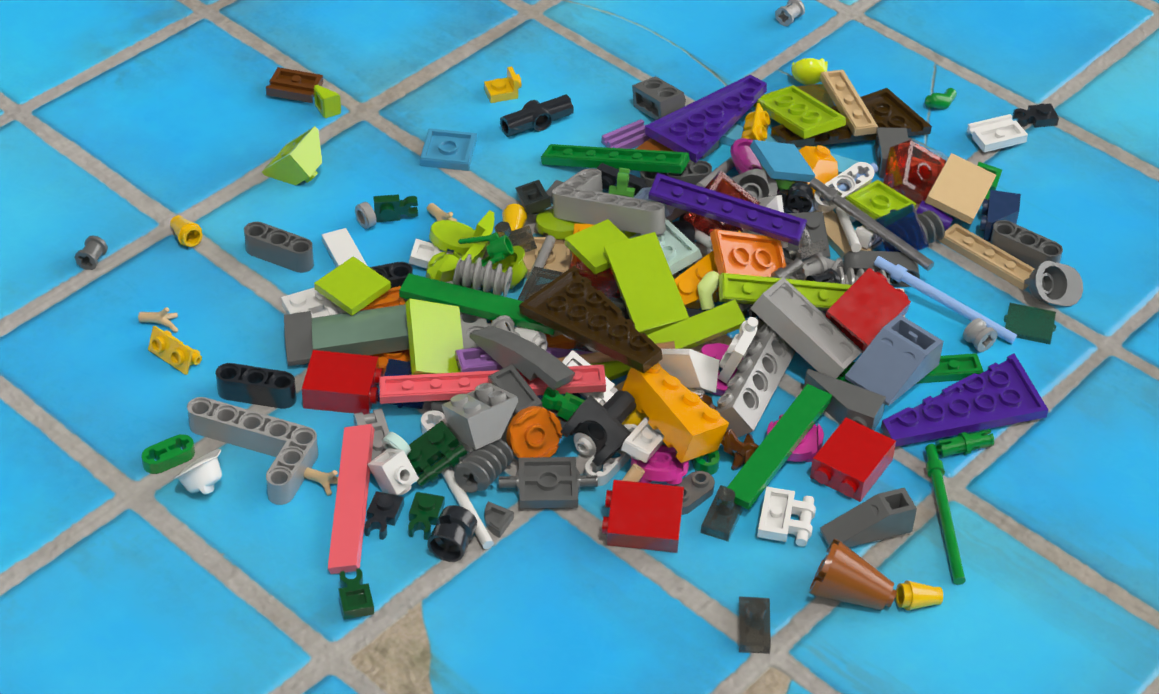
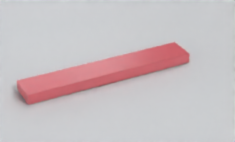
[328,424,375,574]

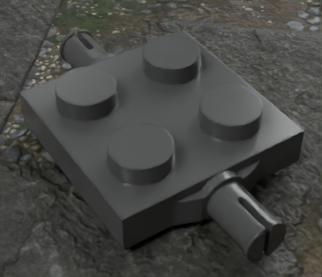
[499,457,598,508]

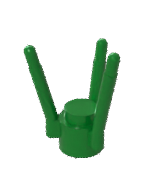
[458,232,514,267]

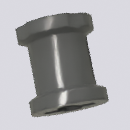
[75,235,108,270]

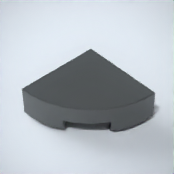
[485,501,514,538]

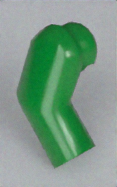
[925,88,957,110]

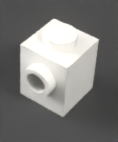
[367,448,419,496]

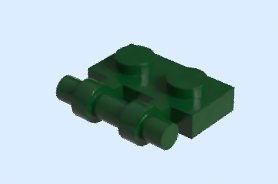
[407,421,468,488]

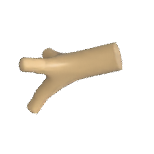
[427,203,457,222]
[138,307,178,333]
[304,467,338,496]

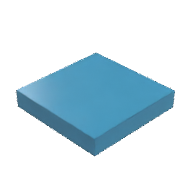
[420,129,477,171]
[750,140,816,182]

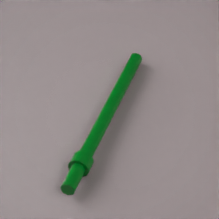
[925,444,966,585]

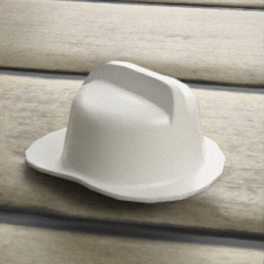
[174,449,222,495]

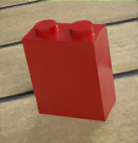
[826,267,911,353]
[302,350,384,415]
[810,417,896,502]
[602,480,684,553]

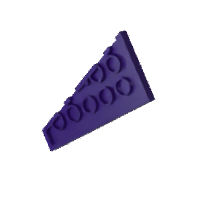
[645,75,767,163]
[881,353,1048,447]

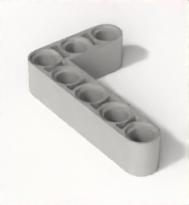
[552,169,666,235]
[187,397,318,505]

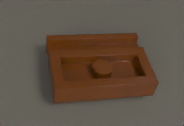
[266,67,324,103]

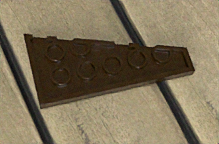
[771,88,932,148]
[519,265,663,373]

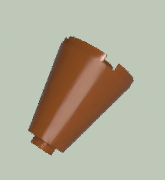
[809,538,897,610]

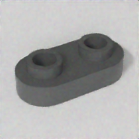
[674,471,715,515]

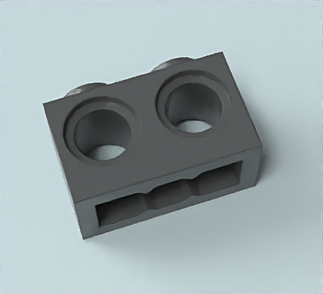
[632,76,686,120]

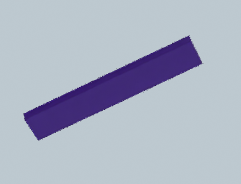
[648,173,807,246]

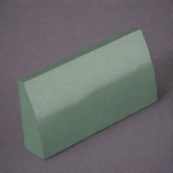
[312,304,409,355]

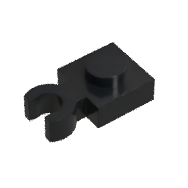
[1012,103,1059,128]
[365,491,404,540]

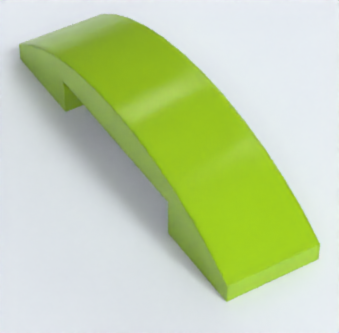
[435,210,494,282]

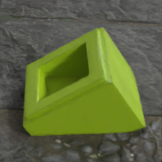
[314,85,341,118]

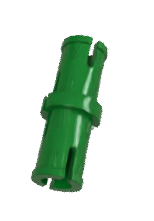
[935,429,994,458]

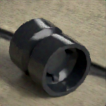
[427,505,477,562]

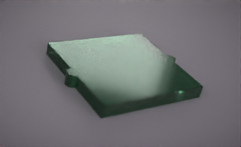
[1004,303,1056,344]

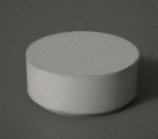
[355,202,376,229]

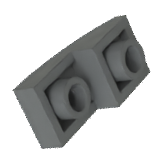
[284,311,313,366]

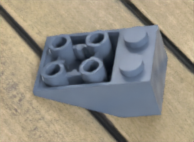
[845,314,944,406]

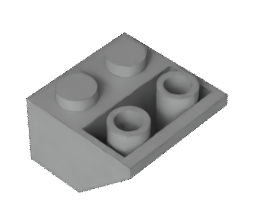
[442,383,518,450]

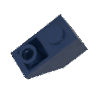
[980,190,1021,242]

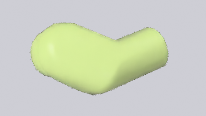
[697,271,719,310]

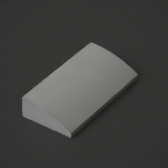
[750,277,863,379]

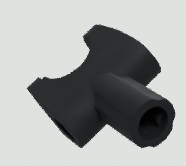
[561,390,636,467]

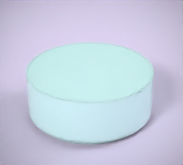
[382,432,411,455]

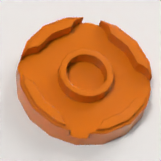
[506,406,562,458]

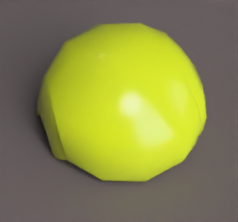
[791,58,828,85]

